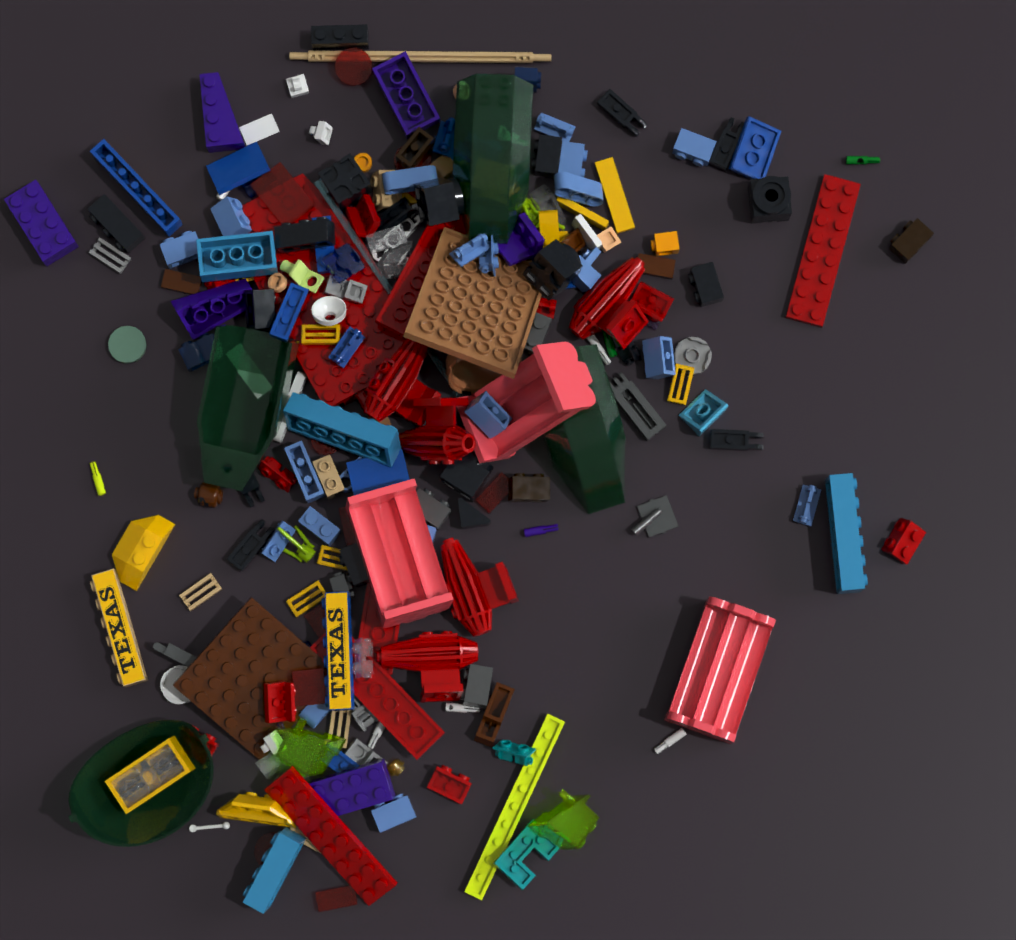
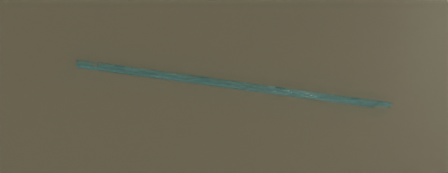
[314,179,464,398]

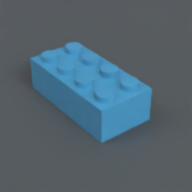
[196,231,278,282]
[243,827,307,914]

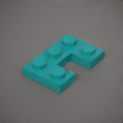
[493,820,561,890]

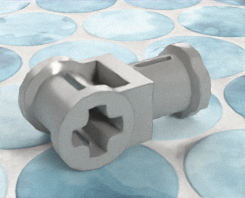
[351,695,379,732]

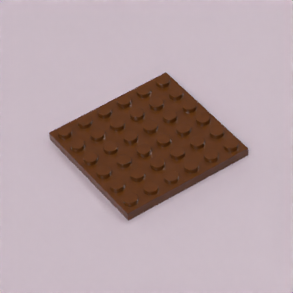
[173,597,327,761]

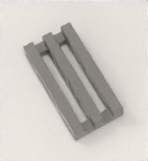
[89,237,131,274]

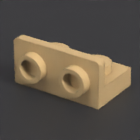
[370,170,402,211]
[313,455,345,500]

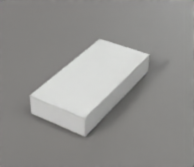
[571,214,602,250]

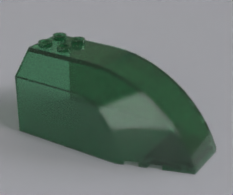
[453,73,533,244]
[197,324,300,491]
[542,344,626,515]

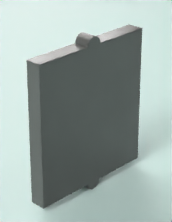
[637,495,679,538]

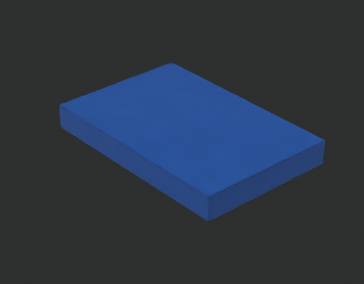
[729,116,781,179]
[206,142,271,195]
[346,449,410,495]

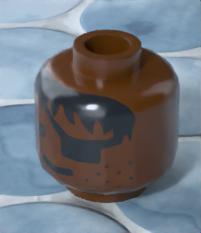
[194,482,223,508]

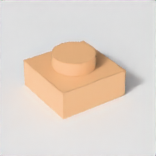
[597,227,621,253]

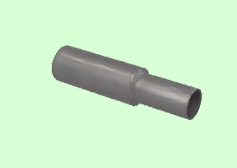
[631,508,662,536]

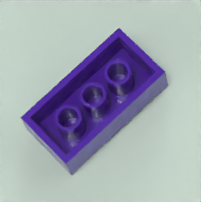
[372,51,440,139]
[4,180,79,266]
[309,759,396,816]

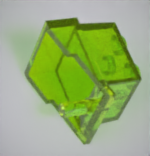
[276,717,346,777]
[528,789,599,850]

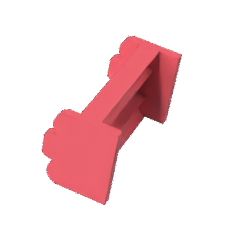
[456,342,596,464]
[345,478,453,628]
[664,596,776,744]

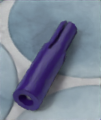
[524,524,559,537]

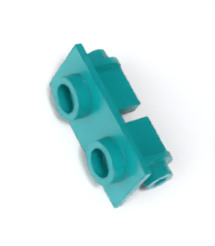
[492,740,536,766]

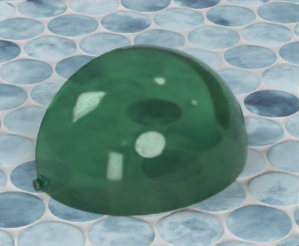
[68,720,214,847]

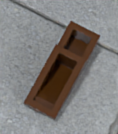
[474,682,515,748]

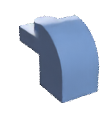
[572,247,601,293]

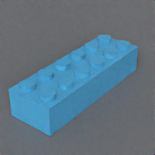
[283,392,401,467]
[825,473,868,594]

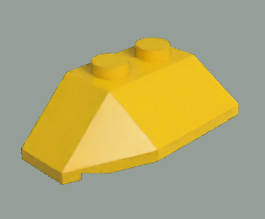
[112,515,176,591]
[216,792,296,828]

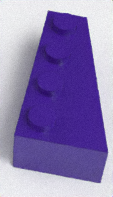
[199,72,245,153]
[171,279,252,340]

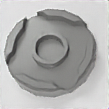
[674,337,712,375]

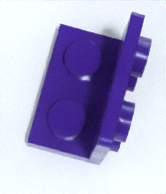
[490,212,545,266]

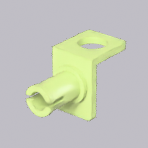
[280,259,324,293]

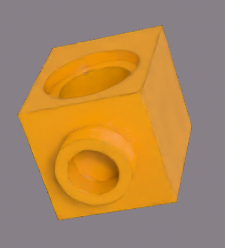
[651,231,680,256]

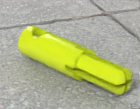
[90,462,106,496]

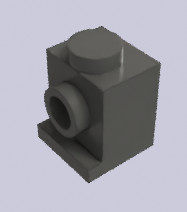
[330,571,356,598]

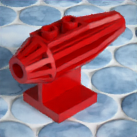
[568,257,649,349]
[364,339,442,426]
[398,398,476,464]
[440,538,519,637]
[376,631,478,703]

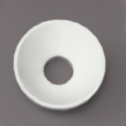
[311,296,347,326]

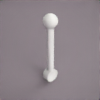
[189,822,230,832]

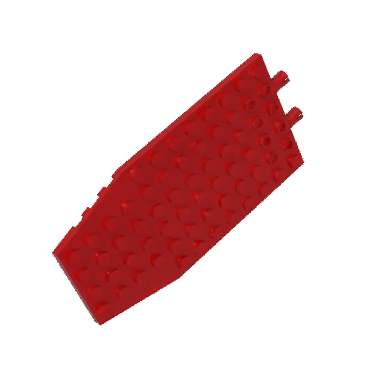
[242,173,427,412]

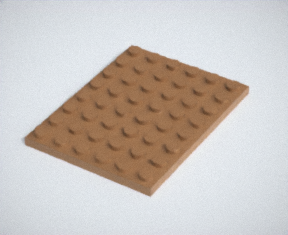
[403,227,542,379]

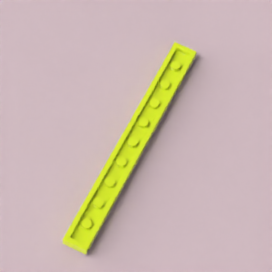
[464,714,565,900]

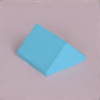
[679,389,728,437]

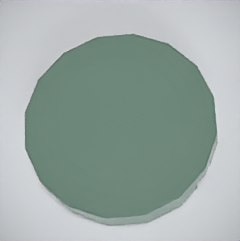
[108,326,147,364]

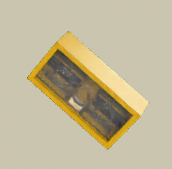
[105,736,196,814]

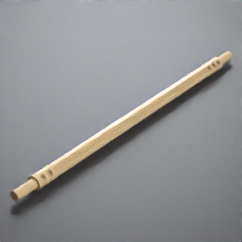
[289,50,551,63]

